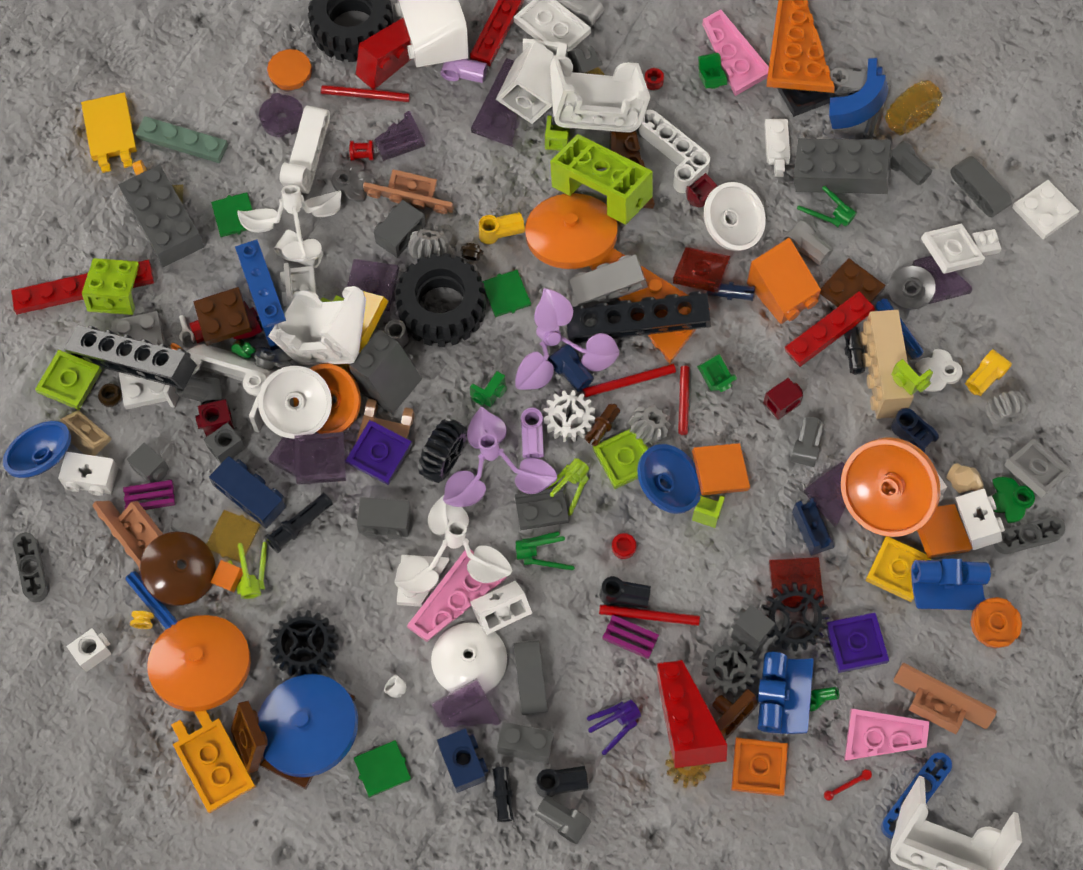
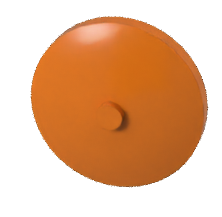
[525,193,618,269]
[841,437,940,537]
[147,615,251,712]

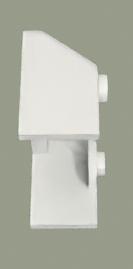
[163,344,279,432]
[890,775,1022,870]

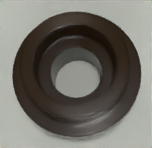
[460,243,484,261]
[98,383,122,407]

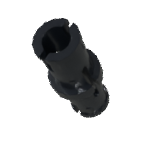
[844,326,865,375]
[492,767,514,822]

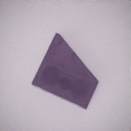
[375,111,425,161]

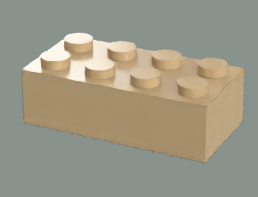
[860,310,914,419]

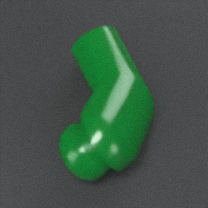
[231,339,256,359]
[810,687,840,712]

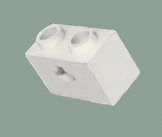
[58,452,119,496]
[955,489,1005,550]
[470,581,532,635]

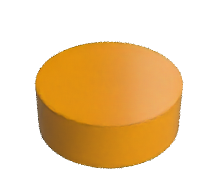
[133,160,147,176]

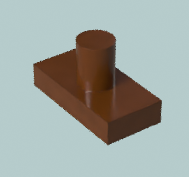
[712,689,758,740]

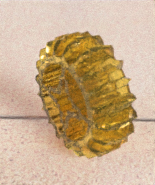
[885,80,943,135]

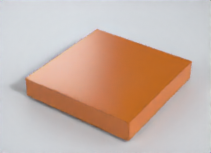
[692,443,750,495]
[917,504,973,558]
[731,737,788,797]

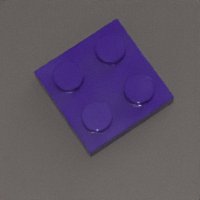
[345,420,413,485]
[826,613,889,673]

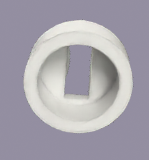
[384,675,407,698]

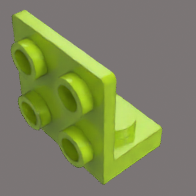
[82,258,139,315]

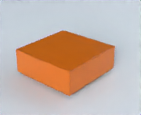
[210,560,243,593]

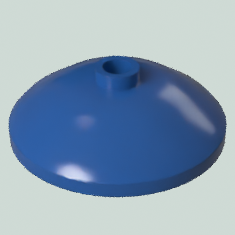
[3,421,71,478]
[637,444,701,514]

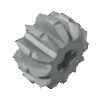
[408,229,448,259]
[985,391,1029,428]
[628,403,671,445]

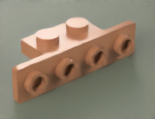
[363,169,454,214]
[92,501,163,570]
[893,663,997,734]

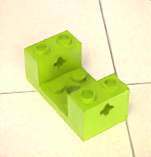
[550,134,653,225]

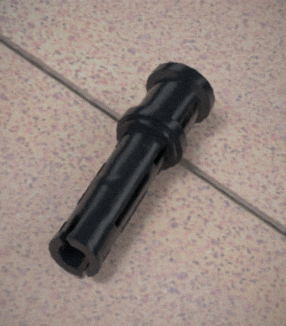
[264,492,333,553]

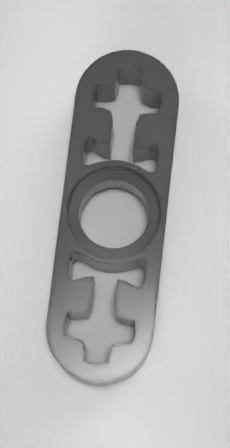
[994,517,1065,554]
[13,532,48,602]

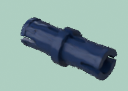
[706,281,755,301]

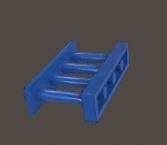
[235,239,286,351]

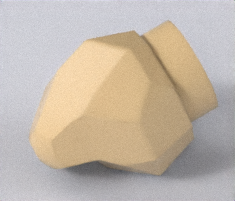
[947,463,984,493]

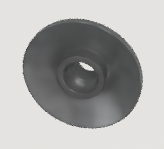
[888,266,936,310]

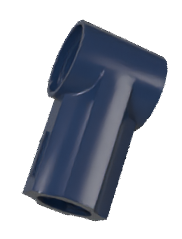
[548,344,594,392]

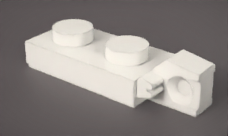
[764,119,790,177]

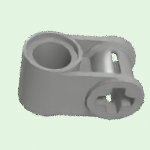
[830,68,867,97]

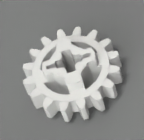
[543,390,595,442]

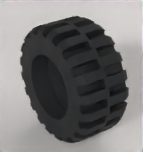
[308,0,394,62]
[395,253,486,347]

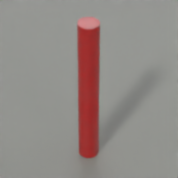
[678,366,690,435]

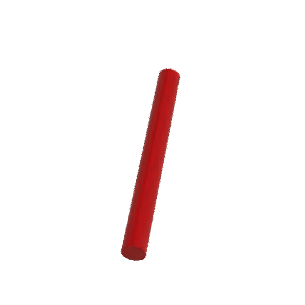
[321,85,410,102]
[583,364,676,398]
[599,604,700,626]

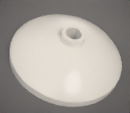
[704,182,766,251]
[258,366,332,439]
[431,623,507,698]

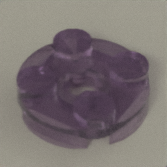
[259,93,303,137]

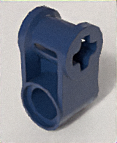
[891,408,939,453]

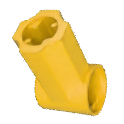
[478,212,525,245]
[965,349,1012,396]

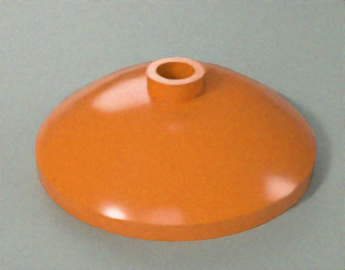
[293,364,361,436]

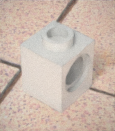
[66,628,111,672]

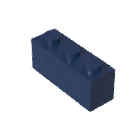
[209,456,286,529]

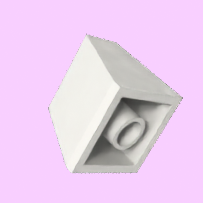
[496,41,553,124]

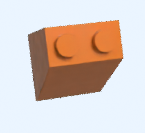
[747,238,821,324]

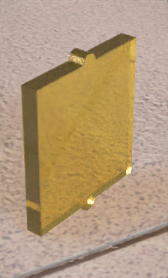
[206,510,261,563]

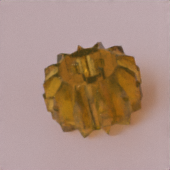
[665,750,710,788]

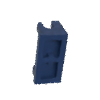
[792,498,834,556]

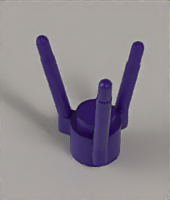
[587,699,641,755]

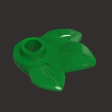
[992,477,1035,523]

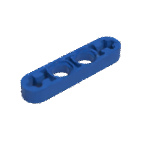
[881,752,952,839]

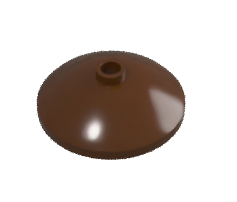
[140,531,216,606]

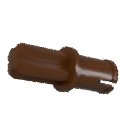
[585,404,620,446]

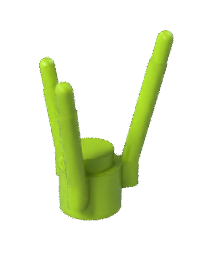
[546,458,589,516]
[227,542,267,599]

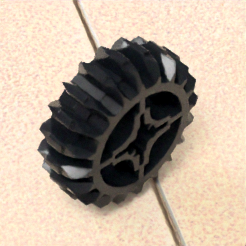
[418,418,467,483]
[761,582,829,651]
[270,610,339,676]

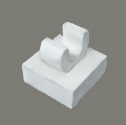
[971,229,1001,256]

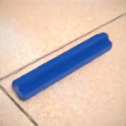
[875,298,924,359]
[125,571,177,629]

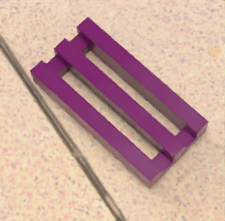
[123,480,176,510]
[602,615,659,659]

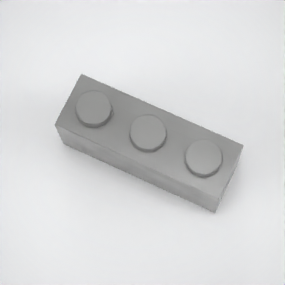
[570,255,648,308]

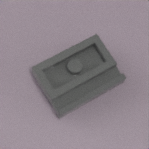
[515,487,569,531]

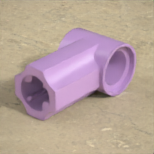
[440,59,487,83]
[521,408,544,459]

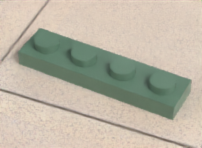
[136,116,228,164]

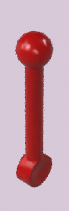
[824,769,872,801]

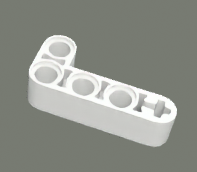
[280,105,330,194]
[638,110,710,193]

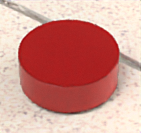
[611,533,636,559]

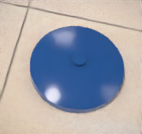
[258,674,358,777]

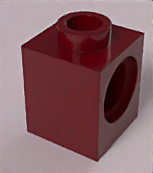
[763,377,803,420]
[195,399,234,437]

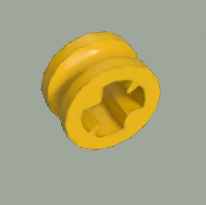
[130,611,154,629]

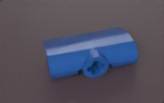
[911,559,991,610]
[757,652,814,734]

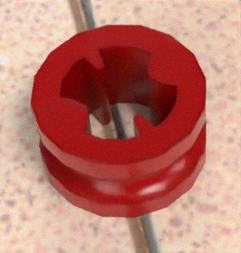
[644,68,664,90]

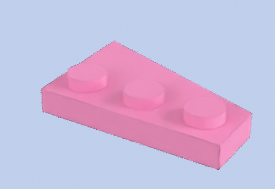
[844,709,930,761]

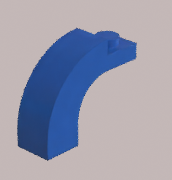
[829,58,888,129]

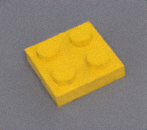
[865,536,932,602]

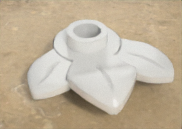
[915,349,963,392]

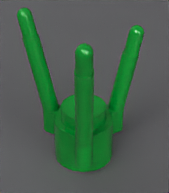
[797,186,857,228]
[516,531,575,570]

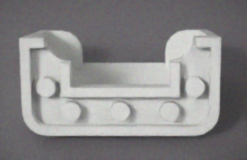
[394,0,468,67]
[550,56,651,132]
[268,286,366,365]

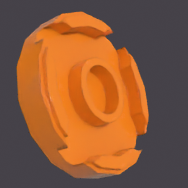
[267,49,312,90]
[970,597,1022,648]

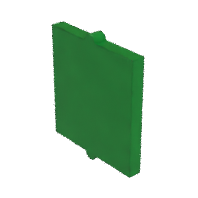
[211,192,252,237]
[482,270,531,318]
[354,740,411,798]

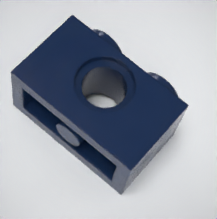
[437,728,488,793]

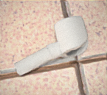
[179,315,195,345]

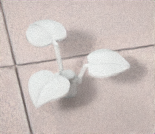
[237,185,342,262]
[394,495,512,593]

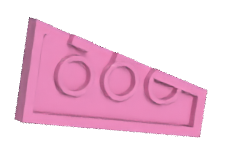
[702,9,769,96]
[407,549,507,642]

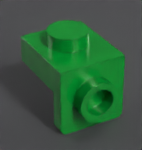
[698,53,727,89]
[697,354,737,392]
[470,371,507,407]

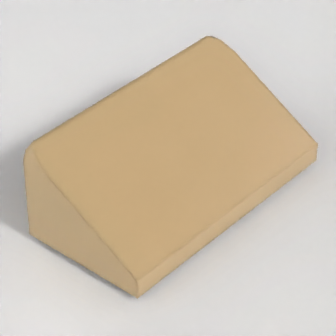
[60,410,111,456]

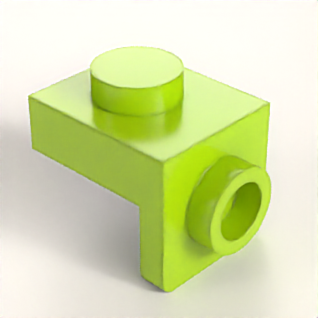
[891,359,933,395]

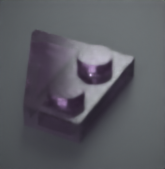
[912,256,973,304]
[804,462,846,527]
[432,678,501,727]

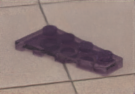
[471,58,518,147]

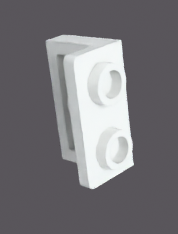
[280,263,317,306]

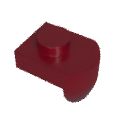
[685,173,717,208]
[233,301,262,339]

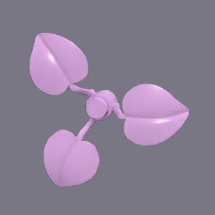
[515,288,619,390]
[443,407,558,507]

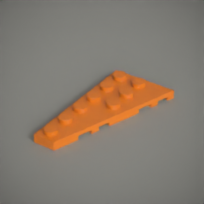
[766,0,835,93]
[589,248,710,364]

